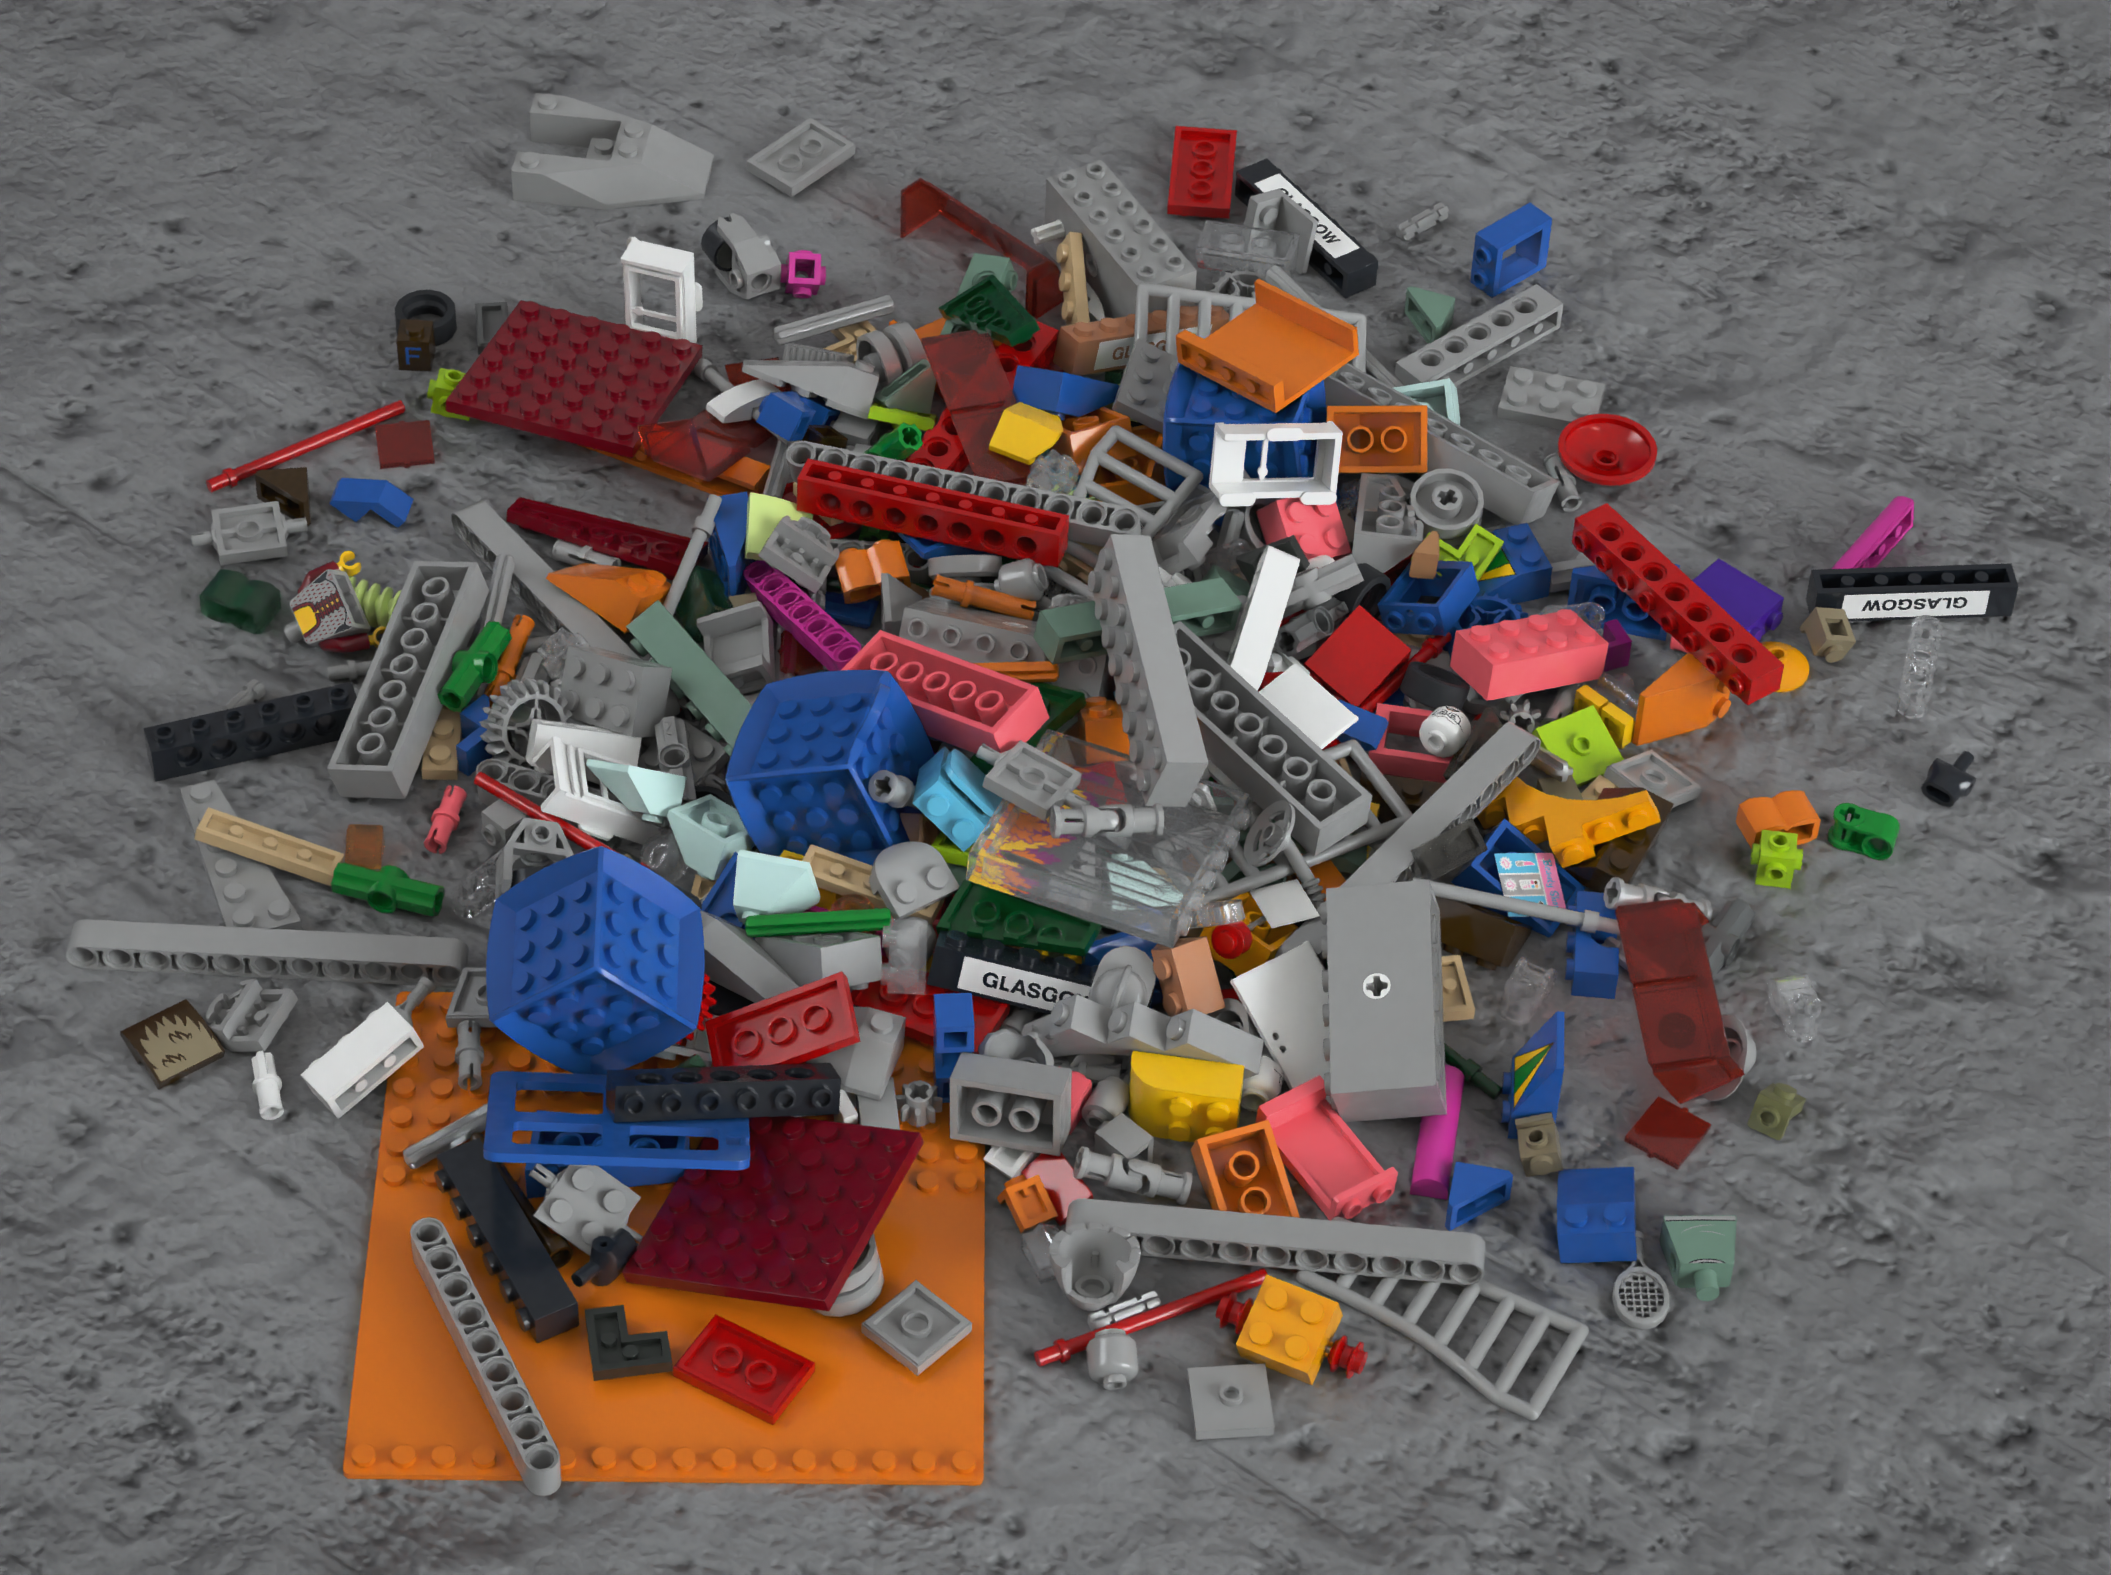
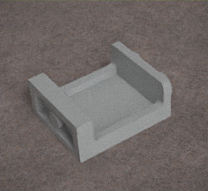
[696,601,776,694]

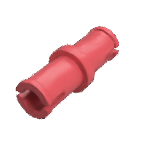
[424,785,467,854]

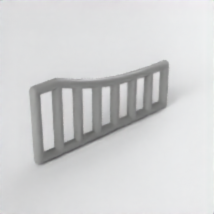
[1134,282,1367,372]
[992,425,1203,614]
[1151,739,1413,912]
[1296,1216,1589,1420]

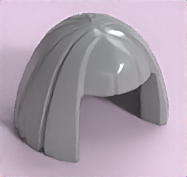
[1049,1222,1141,1312]

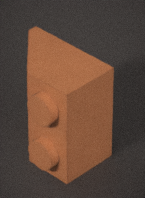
[1151,936,1226,1017]

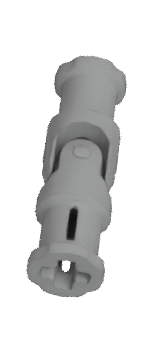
[1049,803,1164,838]
[1603,877,1713,931]
[1073,1146,1192,1205]

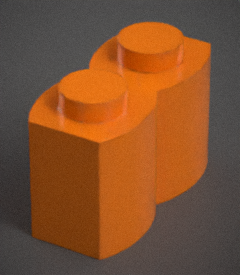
[834,539,911,604]
[1736,790,1821,849]

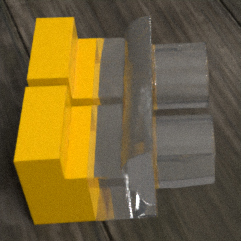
[1573,672,1640,749]

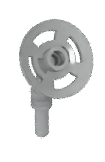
[1243,800,1326,910]

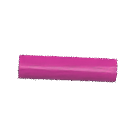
[1831,496,1914,569]
[1410,1065,1465,1200]

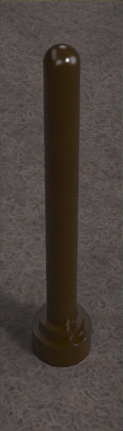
[470,1132,573,1269]

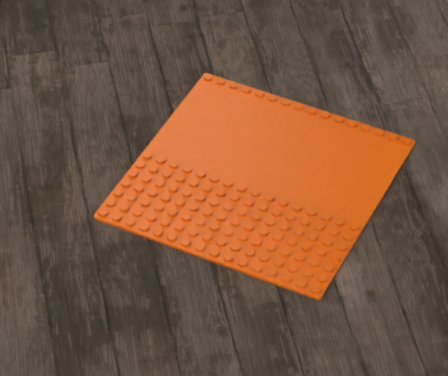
[343,991,985,1486]

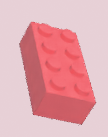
[1450,609,1609,701]

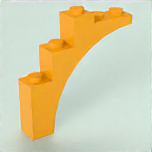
[1461,736,1661,868]

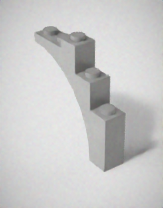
[1020,994,1264,1080]

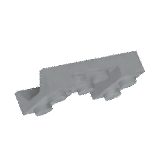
[1152,469,1250,576]

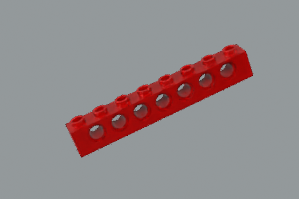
[905,320,1059,473]
[797,458,1069,568]
[1572,503,1784,706]

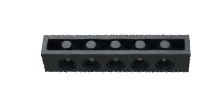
[144,682,357,782]
[605,1063,841,1123]

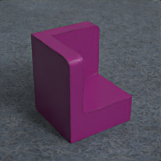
[1602,619,1632,672]

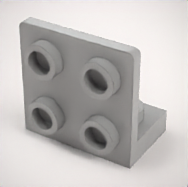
[1238,188,1318,274]

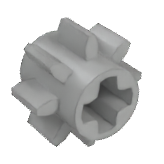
[1500,699,1541,733]
[896,1080,942,1127]

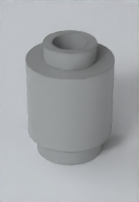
[1082,1076,1129,1131]

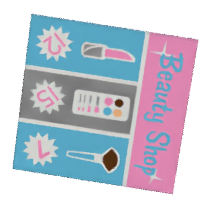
[1494,853,1566,917]

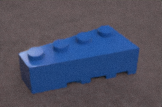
[525,1110,690,1199]

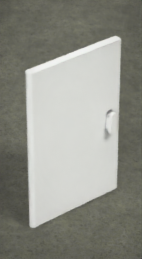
[1207,663,1358,807]
[1230,940,1331,1105]

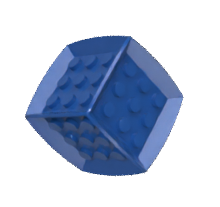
[1163,363,1341,527]
[725,670,934,866]
[486,846,705,1075]

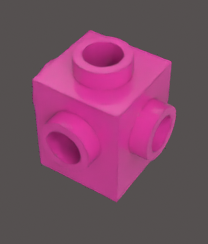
[780,250,826,299]

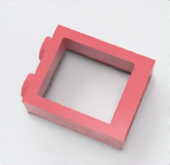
[1368,703,1462,783]

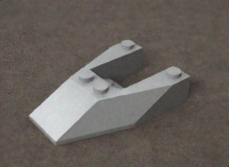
[511,93,714,210]

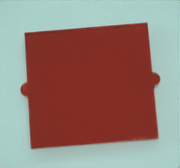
[375,420,435,469]
[777,630,824,677]
[1624,1096,1711,1170]

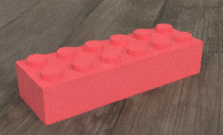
[842,630,1050,754]

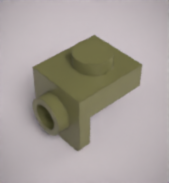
[1747,1083,1806,1140]

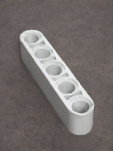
[1226,545,1300,691]

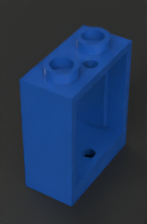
[1470,203,1552,298]
[1377,561,1480,636]

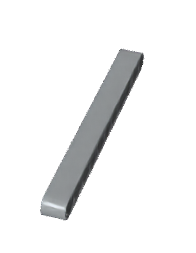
[786,441,1142,547]
[451,500,680,717]
[1275,722,1541,968]
[65,919,469,987]
[1065,1198,1485,1285]

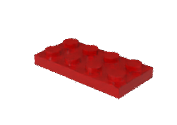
[1167,126,1237,219]
[851,955,1010,1054]
[705,971,861,1067]

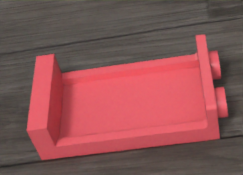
[1255,1075,1398,1220]

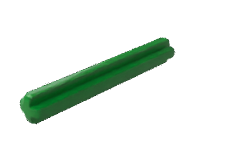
[745,908,891,938]

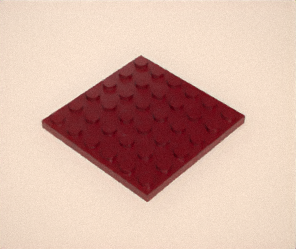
[446,300,703,458]
[622,1116,924,1311]

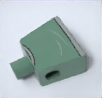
[1659,1215,1737,1301]

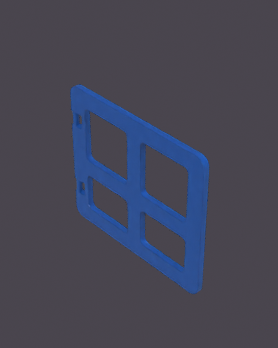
[483,1071,750,1170]

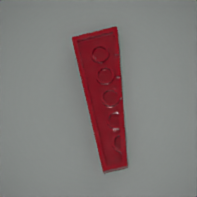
[506,497,709,580]

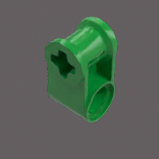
[1827,803,1900,860]

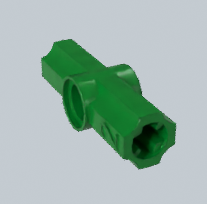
[863,423,923,461]
[437,621,512,712]
[331,862,445,917]

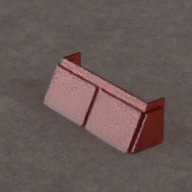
[900,178,1064,319]
[921,330,1055,492]
[637,357,792,482]
[1615,899,1745,1104]

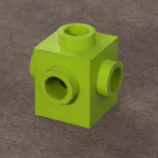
[427,368,470,421]
[1750,830,1803,889]

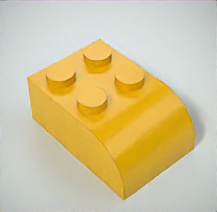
[1128,1051,1244,1143]

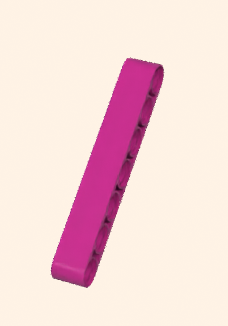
[743,560,862,671]

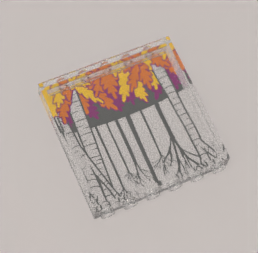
[966,729,1252,949]

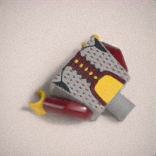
[284,550,386,654]

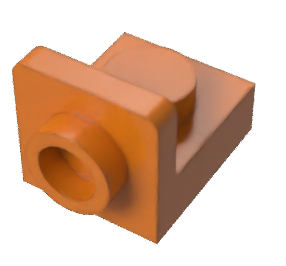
[997,1174,1058,1233]

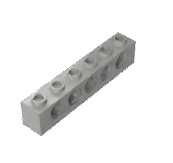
[1395,284,1563,387]

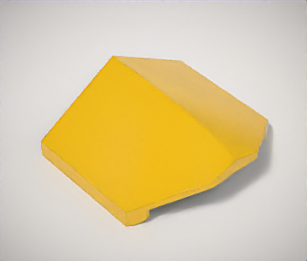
[989,402,1063,465]

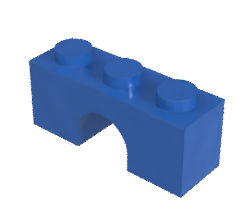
[756,391,841,441]
[1565,891,1620,999]
[933,993,975,1103]

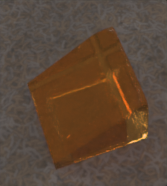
[345,824,385,869]

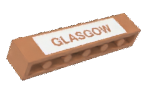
[1053,305,1229,376]

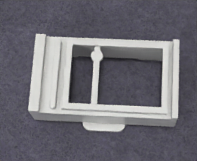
[621,237,703,343]
[1209,421,1343,507]
[533,736,670,847]

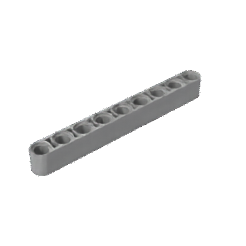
[410,1217,562,1496]

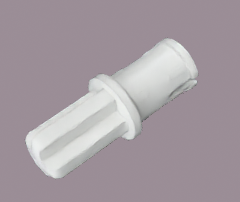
[251,1050,284,1120]

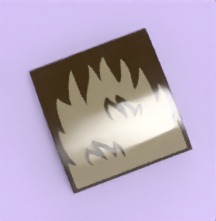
[120,999,225,1090]

